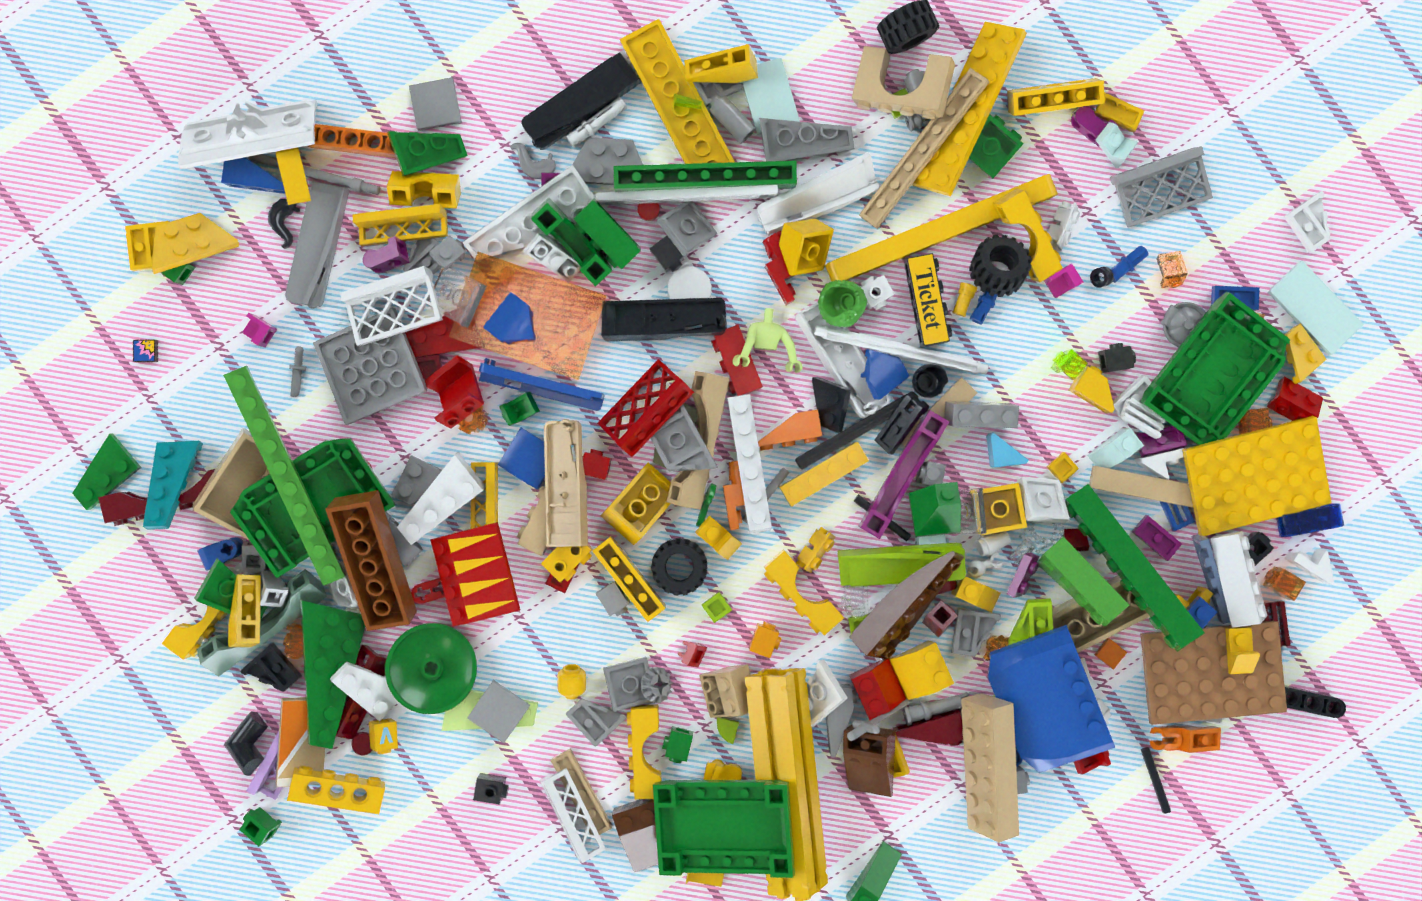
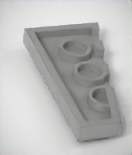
[759,118,855,161]

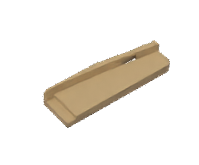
[544,419,588,547]

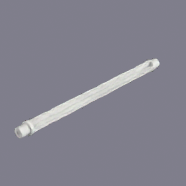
[814,325,989,374]

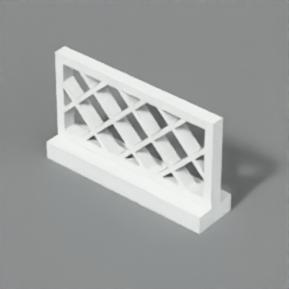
[340,266,443,346]

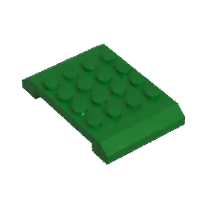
[653,780,795,878]

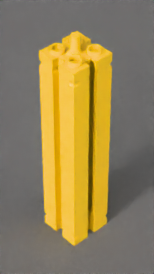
[745,668,828,901]

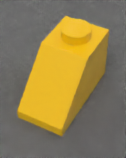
[1068,366,1114,414]
[951,576,1001,613]

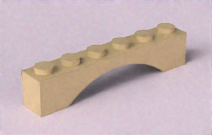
[667,371,729,510]

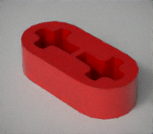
[411,577,445,604]

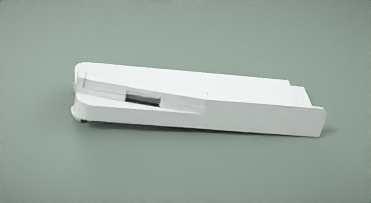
[757,152,880,236]
[795,302,890,418]

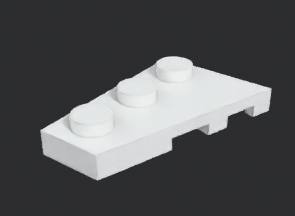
[807,659,847,728]

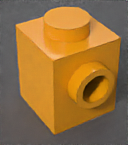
[748,621,782,658]

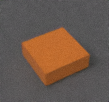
[1094,638,1127,670]

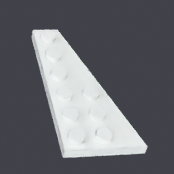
[462,165,600,261]

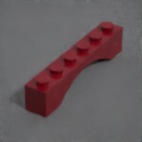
[98,469,215,526]

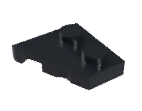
[812,377,852,433]

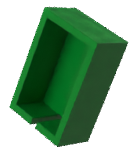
[574,198,641,270]

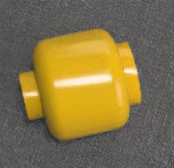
[557,664,586,699]

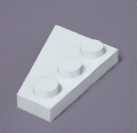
[330,662,398,721]

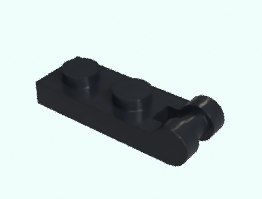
[874,391,929,455]

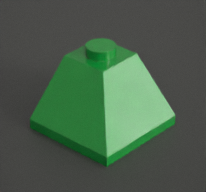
[908,482,961,537]

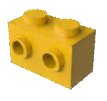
[541,544,593,582]

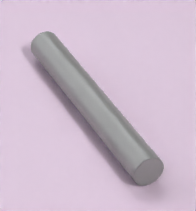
[742,467,790,523]

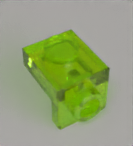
[1050,349,1088,380]

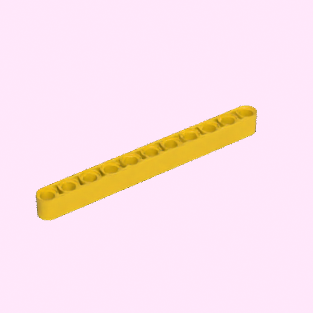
[825,174,1058,282]

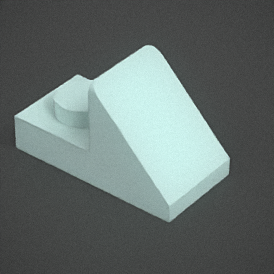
[1096,122,1138,168]

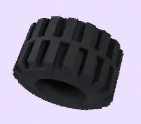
[877,0,940,54]
[969,235,1032,297]
[651,538,708,596]

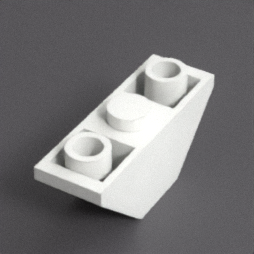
[523,232,580,282]

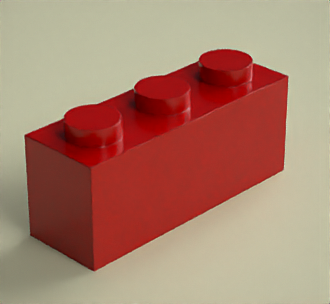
[711,324,763,396]

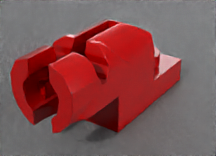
[762,231,796,306]

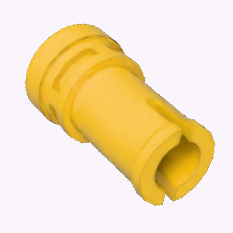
[952,282,978,317]

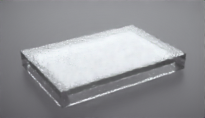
[427,266,487,328]

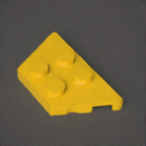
[152,213,239,274]

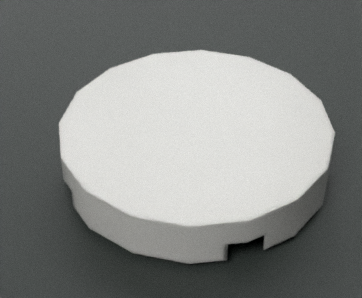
[667,266,712,299]

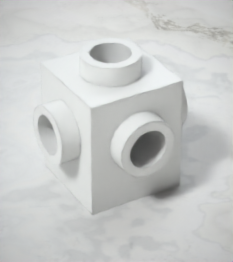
[861,275,895,311]

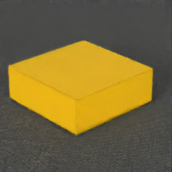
[1046,452,1079,483]

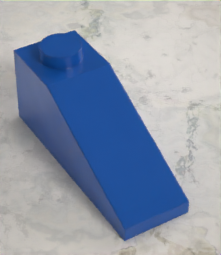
[221,157,285,194]

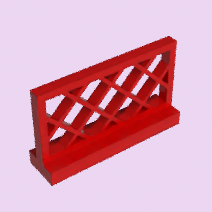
[597,359,694,457]

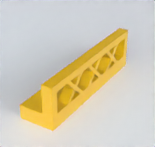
[352,204,448,247]
[470,462,498,529]

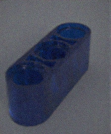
[1276,503,1345,537]

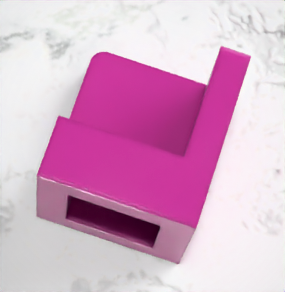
[1044,263,1084,298]
[243,312,277,348]

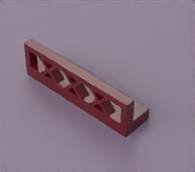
[336,644,387,739]

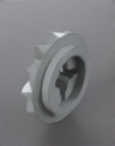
[641,667,673,703]

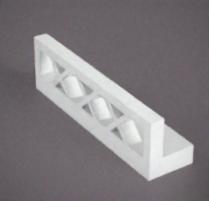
[539,768,606,863]

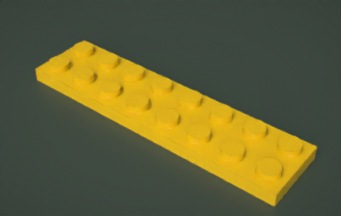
[620,19,735,164]
[912,21,1027,197]

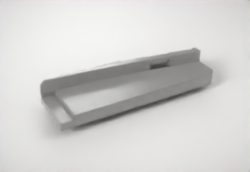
[285,181,350,309]

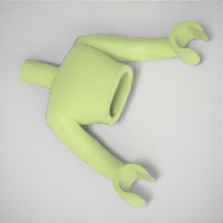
[733,308,803,373]

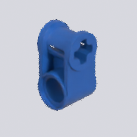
[197,537,243,571]

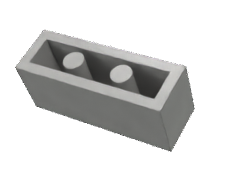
[944,401,1019,428]

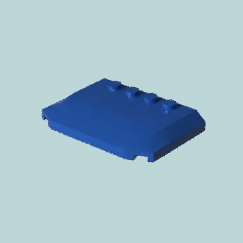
[987,625,1116,773]

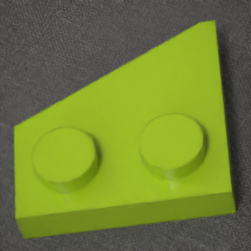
[1008,598,1053,645]

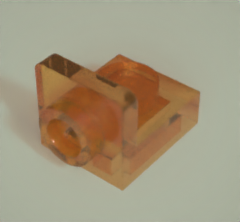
[1156,251,1188,288]

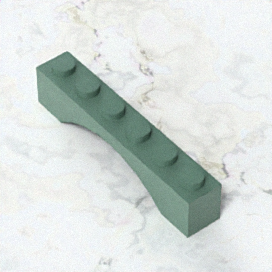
[197,569,327,677]

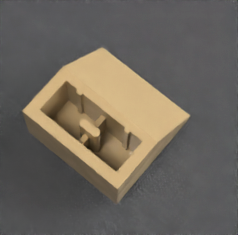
[699,664,751,718]

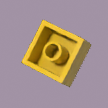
[972,483,1027,536]

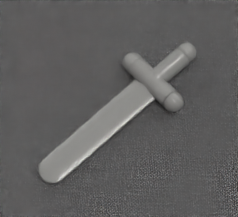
[847,699,913,741]

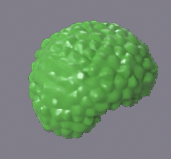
[818,280,867,327]

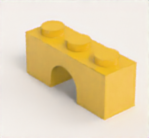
[387,171,461,209]

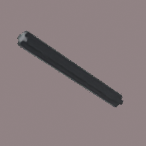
[795,394,907,470]

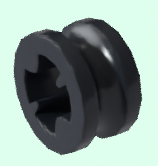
[1090,266,1114,288]

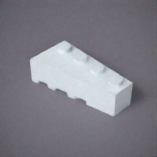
[397,452,486,545]
[1210,531,1268,628]

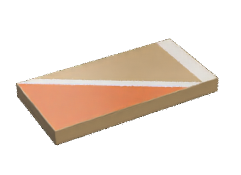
[275,697,325,787]

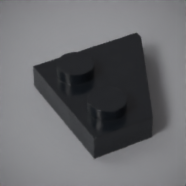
[240,642,302,692]

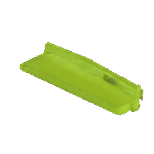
[837,542,966,587]

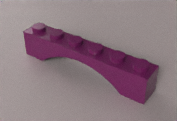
[858,410,950,539]

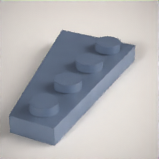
[1191,534,1230,624]

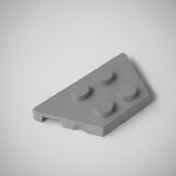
[572,137,643,185]
[650,404,718,472]

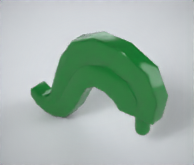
[696,483,717,527]

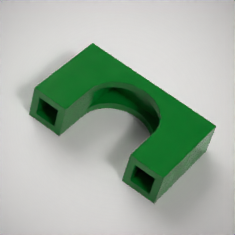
[530,197,612,287]

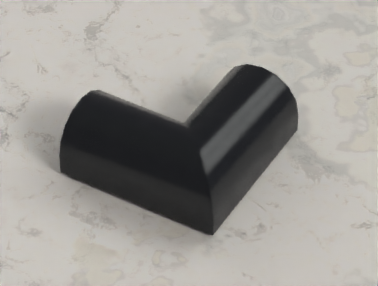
[223,711,268,776]

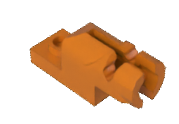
[722,460,744,530]
[1149,725,1221,753]

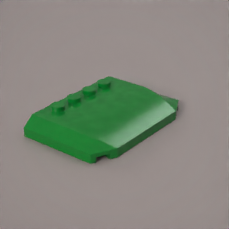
[1141,292,1290,445]
[230,438,396,578]

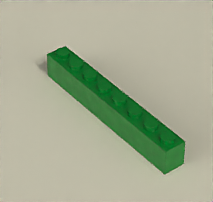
[613,161,797,192]
[1065,484,1205,652]

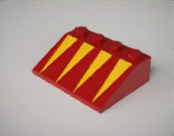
[430,522,521,627]

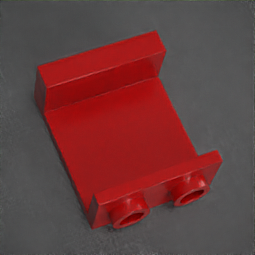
[425,355,484,429]

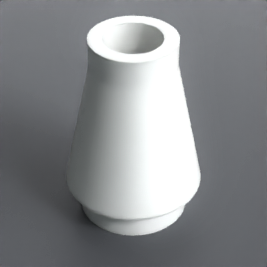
[975,532,1011,557]

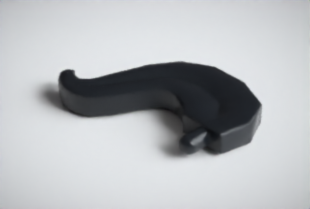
[268,199,300,249]

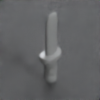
[289,346,306,397]

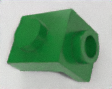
[499,392,540,426]

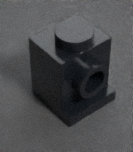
[1247,532,1274,566]

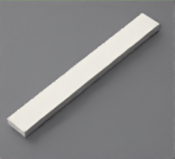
[597,185,778,205]

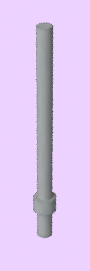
[249,154,381,195]

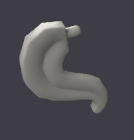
[510,143,556,179]

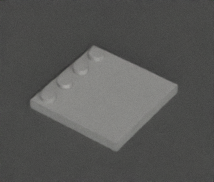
[313,307,428,425]

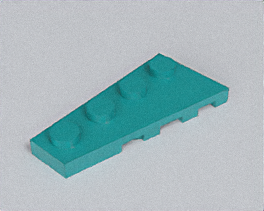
[143,440,203,530]

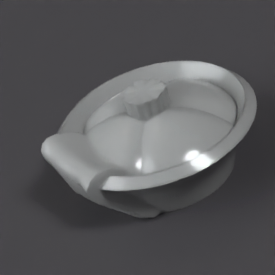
[1161,302,1206,348]

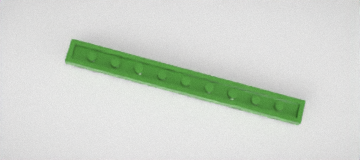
[223,365,346,586]

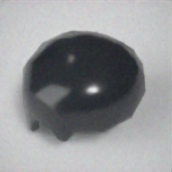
[912,364,948,398]

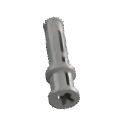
[902,692,969,726]

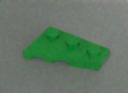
[387,131,468,176]
[72,433,142,510]
[194,558,268,620]

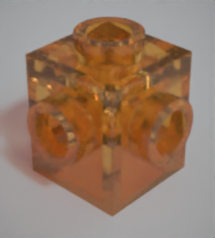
[458,406,489,435]

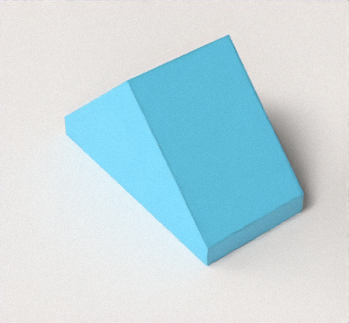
[986,432,1029,467]

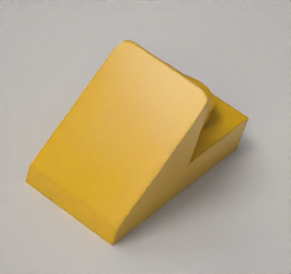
[695,515,742,560]
[1225,627,1260,674]

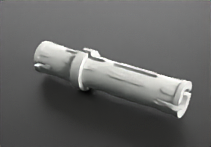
[566,96,628,148]

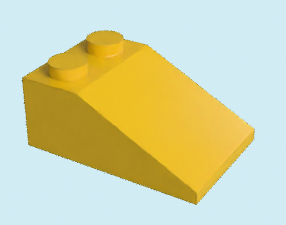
[600,462,671,545]

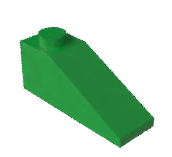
[846,841,902,901]

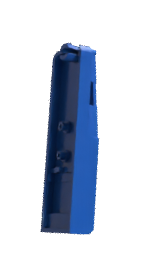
[478,358,605,411]

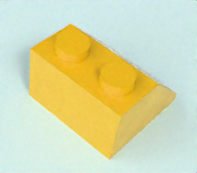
[779,218,834,276]
[889,640,954,700]

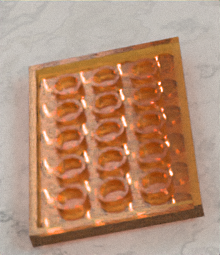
[449,252,607,381]

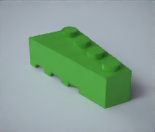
[1037,537,1129,627]

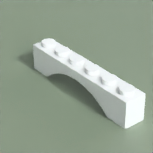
[728,394,772,534]

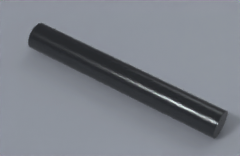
[853,494,911,542]
[1141,747,1171,814]

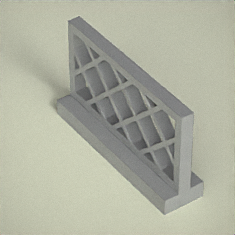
[1110,146,1213,228]

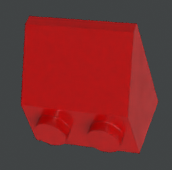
[849,658,907,720]

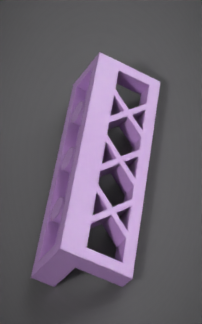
[246,731,283,800]

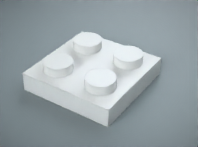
[1017,476,1070,524]

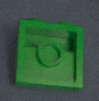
[969,114,1024,179]

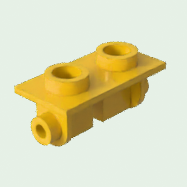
[796,527,836,573]

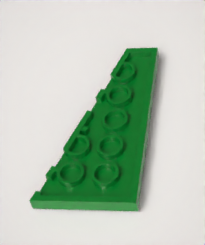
[300,600,365,749]

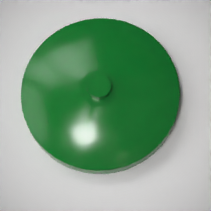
[385,623,477,714]

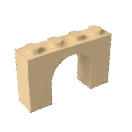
[852,46,955,119]

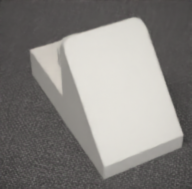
[1134,448,1185,480]
[1284,549,1334,585]

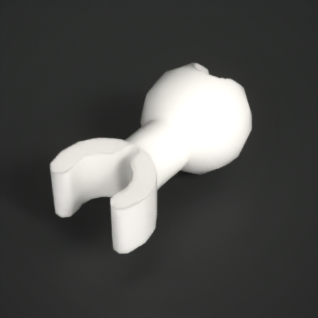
[968,552,1004,577]

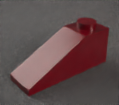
[892,709,963,746]

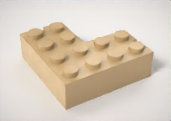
[193,427,270,540]

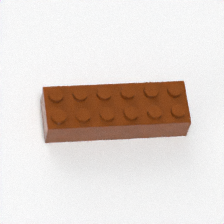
[326,490,417,631]

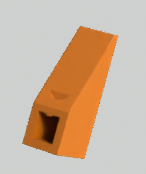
[758,409,822,451]

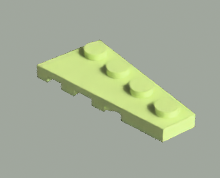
[441,690,539,731]

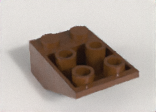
[843,724,896,797]

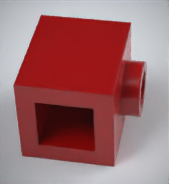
[582,449,612,480]

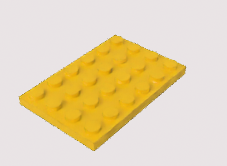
[1182,416,1332,536]

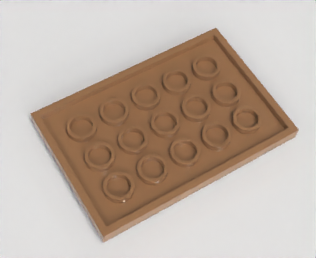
[1140,621,1287,725]

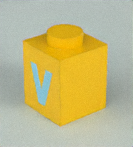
[369,718,398,754]

